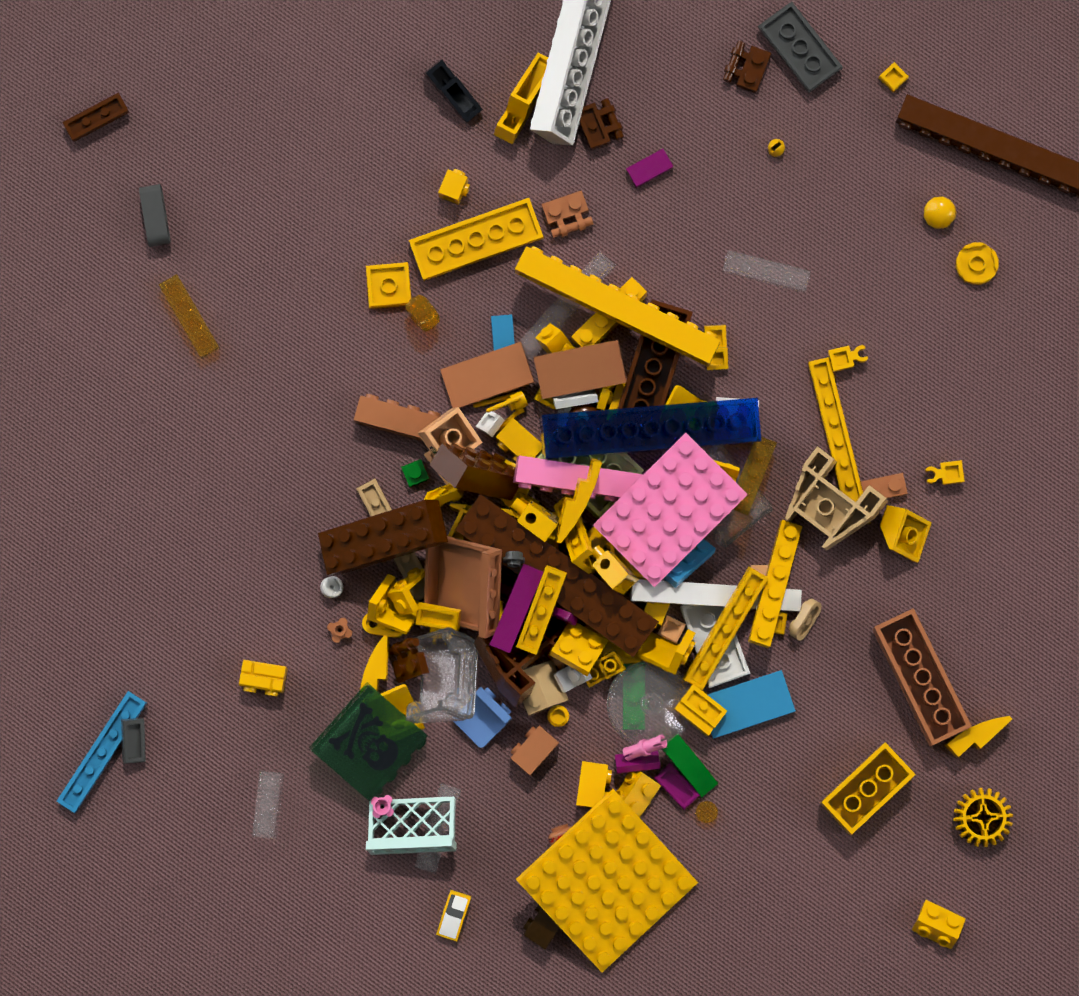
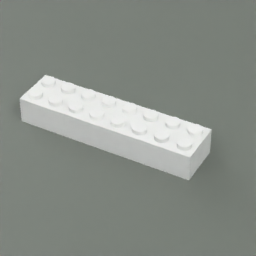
[530,0,611,146]

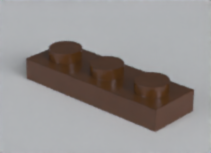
[62,92,130,142]

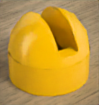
[768,139,785,157]

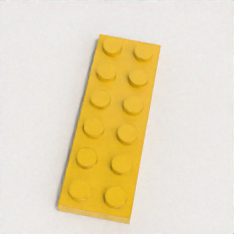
[409,198,544,281]

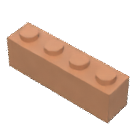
[354,394,441,441]

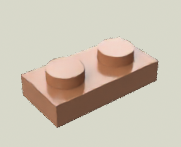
[861,473,908,499]

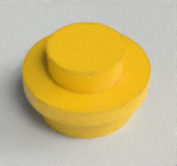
[547,705,569,727]

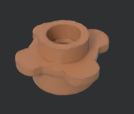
[327,618,352,643]

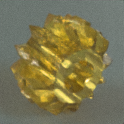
[406,295,440,332]

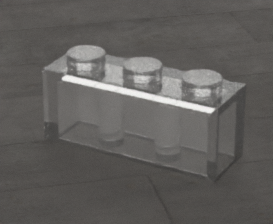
[252,771,284,839]

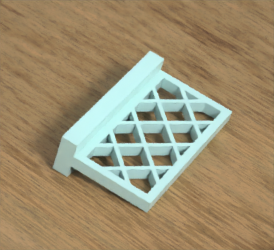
[366,797,457,855]

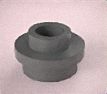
[503,551,525,568]

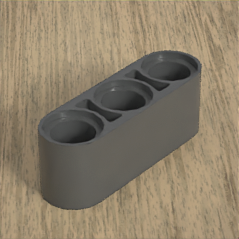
[139,184,171,247]

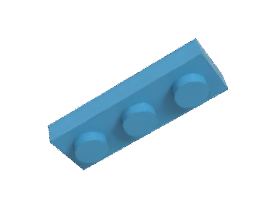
[663,539,716,588]

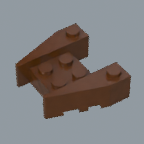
[474,613,566,707]

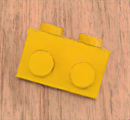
[616,771,661,817]
[912,900,966,949]

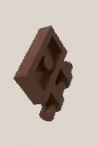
[723,41,771,93]
[579,98,624,150]
[388,638,429,683]

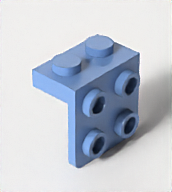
[452,687,512,748]

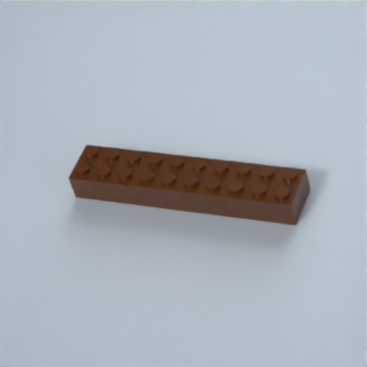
[455,494,659,657]

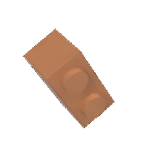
[510,725,559,776]

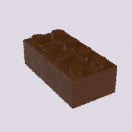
[430,443,519,501]

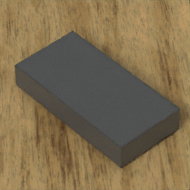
[121,718,146,764]

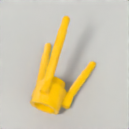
[473,390,528,431]

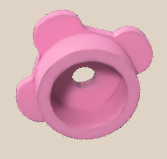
[371,795,394,818]

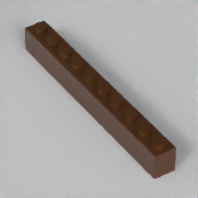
[895,94,1079,198]

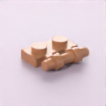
[542,190,593,238]

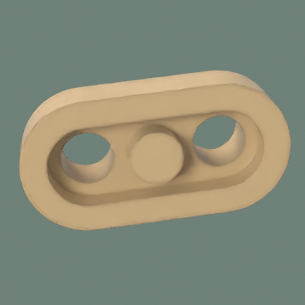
[789,599,822,640]

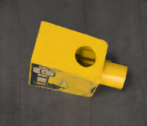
[510,498,560,542]
[591,545,639,595]

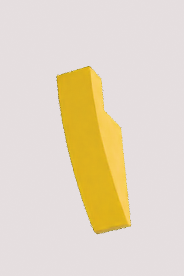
[494,53,548,144]

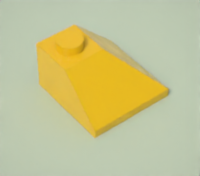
[880,505,932,563]

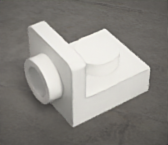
[554,666,592,693]

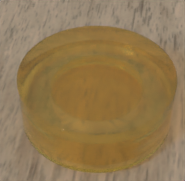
[696,801,718,823]

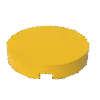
[956,242,999,285]

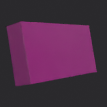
[626,148,673,188]
[615,750,660,773]
[654,763,699,810]

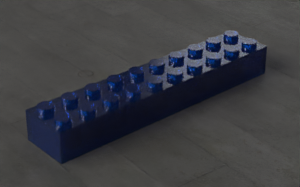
[539,398,762,460]

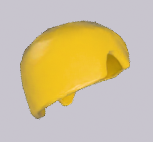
[924,196,956,229]

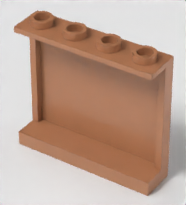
[424,536,502,639]

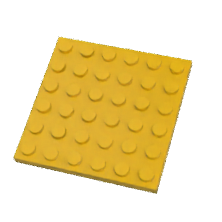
[516,789,698,972]

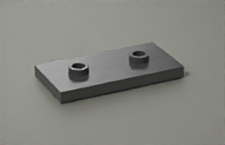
[758,1,843,93]

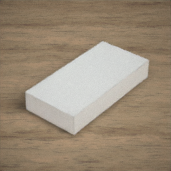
[552,389,598,409]

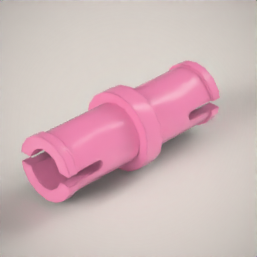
[623,734,667,761]

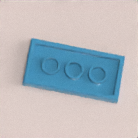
[708,670,796,739]

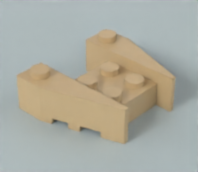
[785,446,888,550]

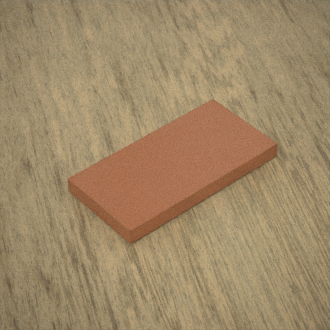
[534,340,627,399]
[440,342,535,409]

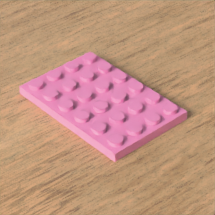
[593,433,748,587]

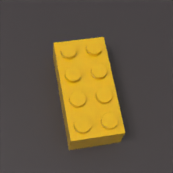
[820,742,916,835]

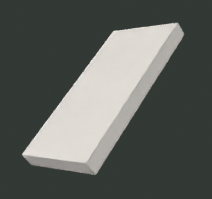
[680,605,750,688]

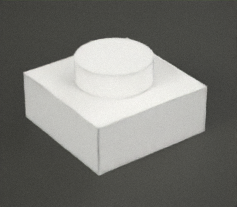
[476,411,505,437]

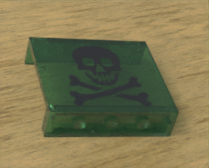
[309,682,428,801]

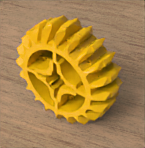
[953,788,1013,847]

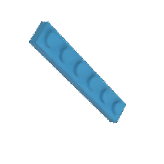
[56,691,147,813]

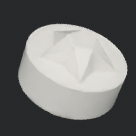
[320,576,343,598]

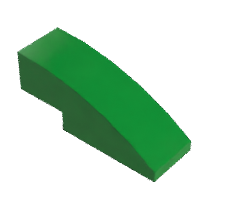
[661,734,718,798]

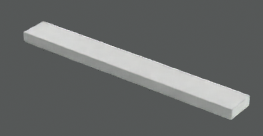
[630,579,802,612]

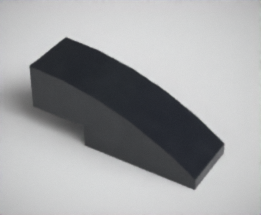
[423,60,483,123]

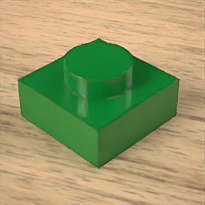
[401,459,430,487]

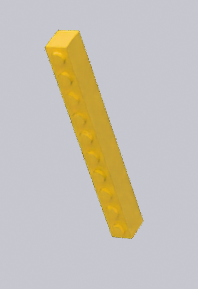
[515,246,721,367]

